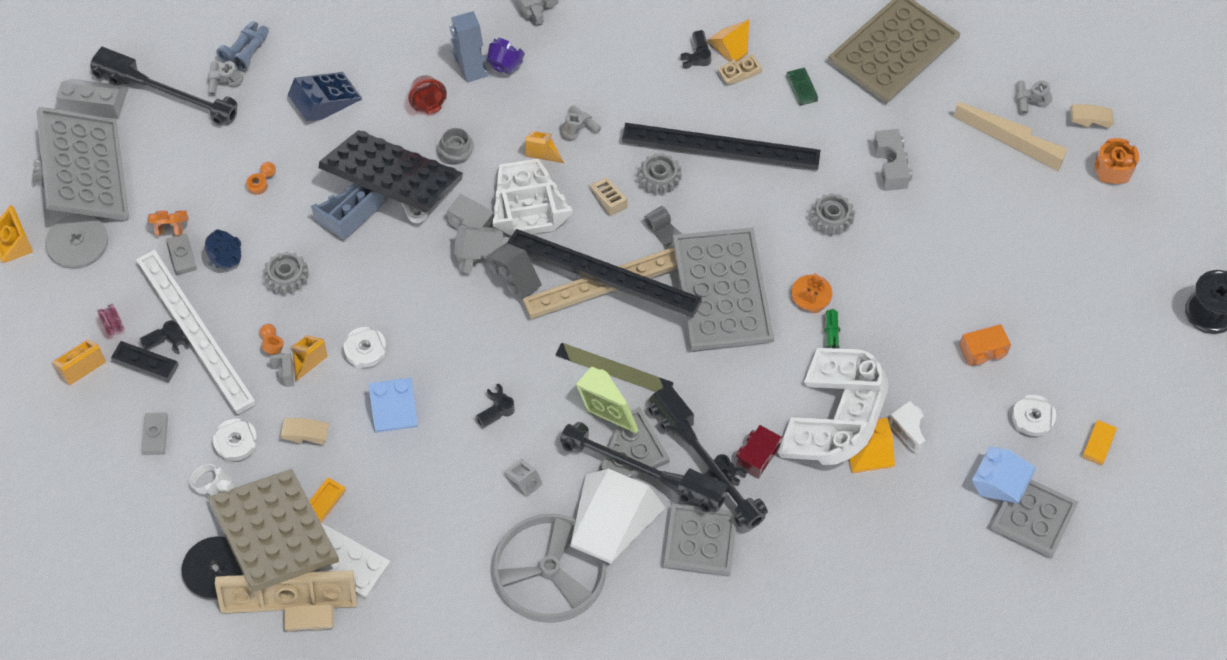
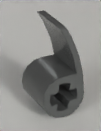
[644,206,682,246]

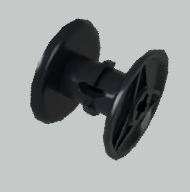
[1185,270,1227,334]

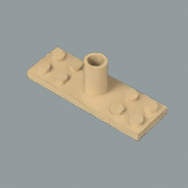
[215,570,357,613]

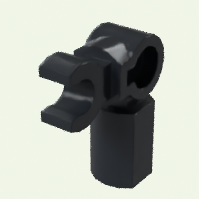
[680,30,711,69]
[139,320,190,354]
[476,383,515,429]
[704,454,747,486]

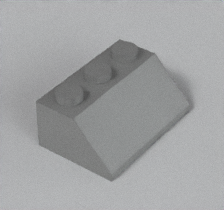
[56,79,128,119]

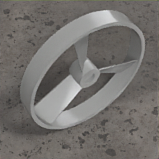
[494,514,606,623]

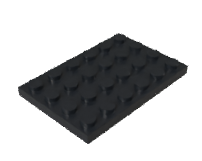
[318,130,463,213]

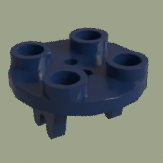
[205,229,242,269]

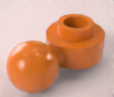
[246,162,276,195]
[259,323,284,355]

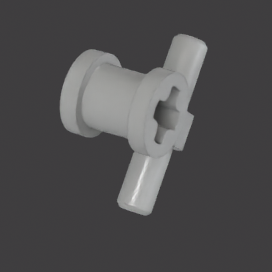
[207,61,244,96]
[1017,80,1053,114]
[561,105,601,139]

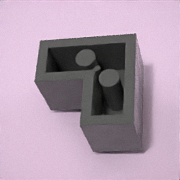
[487,243,542,298]

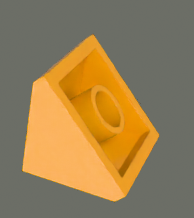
[0,205,33,263]
[52,339,106,385]

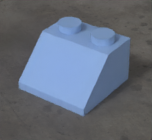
[369,377,418,433]
[972,446,1036,504]

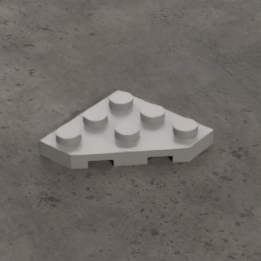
[602,407,670,479]

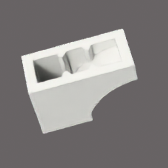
[889,401,926,455]

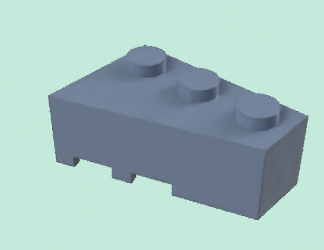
[449,11,489,83]
[311,184,386,240]

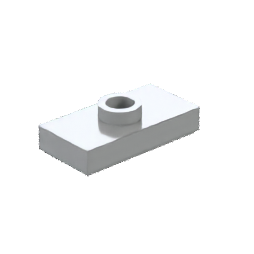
[167,233,197,275]
[142,413,168,455]

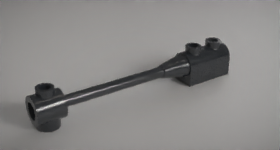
[90,46,238,125]
[647,384,768,529]
[560,422,729,512]

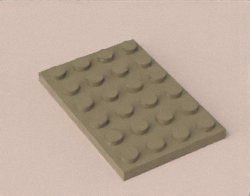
[828,0,961,104]
[208,469,339,593]

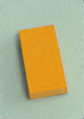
[1082,420,1117,465]
[309,477,346,523]

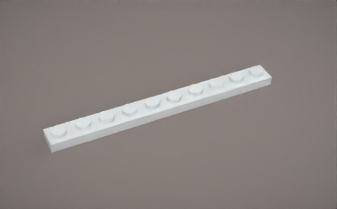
[136,250,256,415]

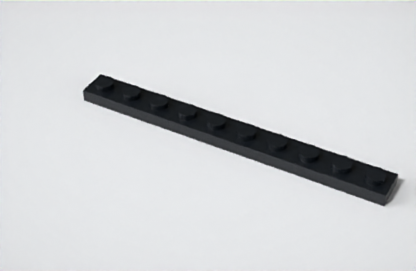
[622,122,821,170]
[507,229,702,318]

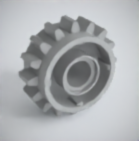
[638,153,682,194]
[810,193,855,235]
[263,251,309,295]

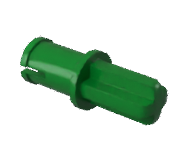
[824,309,841,349]

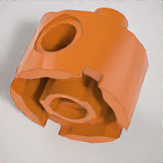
[1094,138,1139,184]

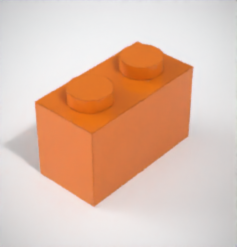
[959,324,1011,366]

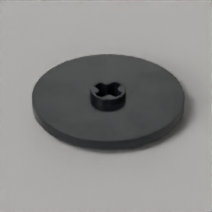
[181,536,243,600]

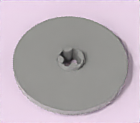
[45,214,108,268]

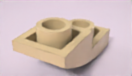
[718,54,763,84]
[1070,104,1114,128]
[280,418,329,445]
[285,605,334,632]

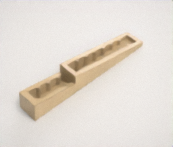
[954,101,1068,172]

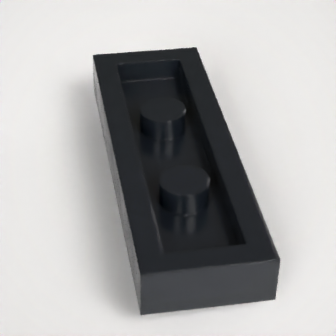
[111,341,179,382]

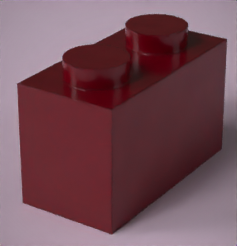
[735,425,782,479]

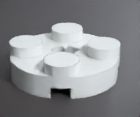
[344,327,386,369]
[1012,395,1056,437]
[213,419,258,462]

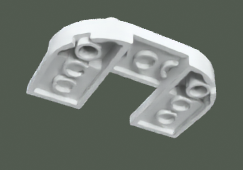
[778,348,888,465]

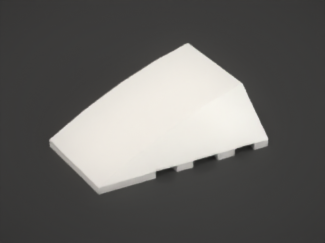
[493,158,573,236]
[570,469,666,564]

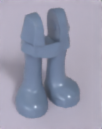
[216,21,269,71]

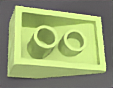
[576,366,639,433]

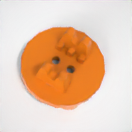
[147,210,189,235]
[791,273,833,313]

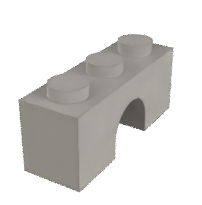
[873,129,912,191]

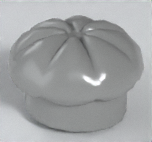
[438,128,474,162]

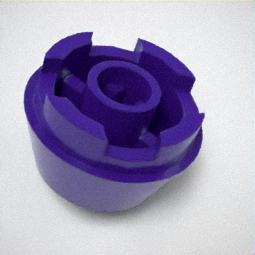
[487,37,525,74]

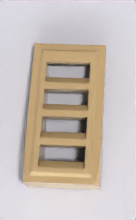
[590,177,628,216]

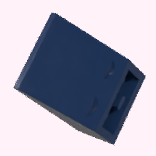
[288,72,362,122]

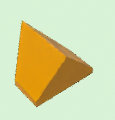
[707,19,750,62]
[525,131,565,164]
[290,335,328,382]

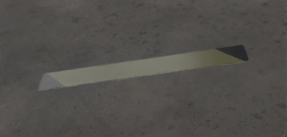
[555,343,674,392]

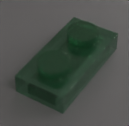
[786,67,818,106]

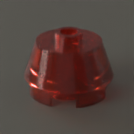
[408,75,447,115]

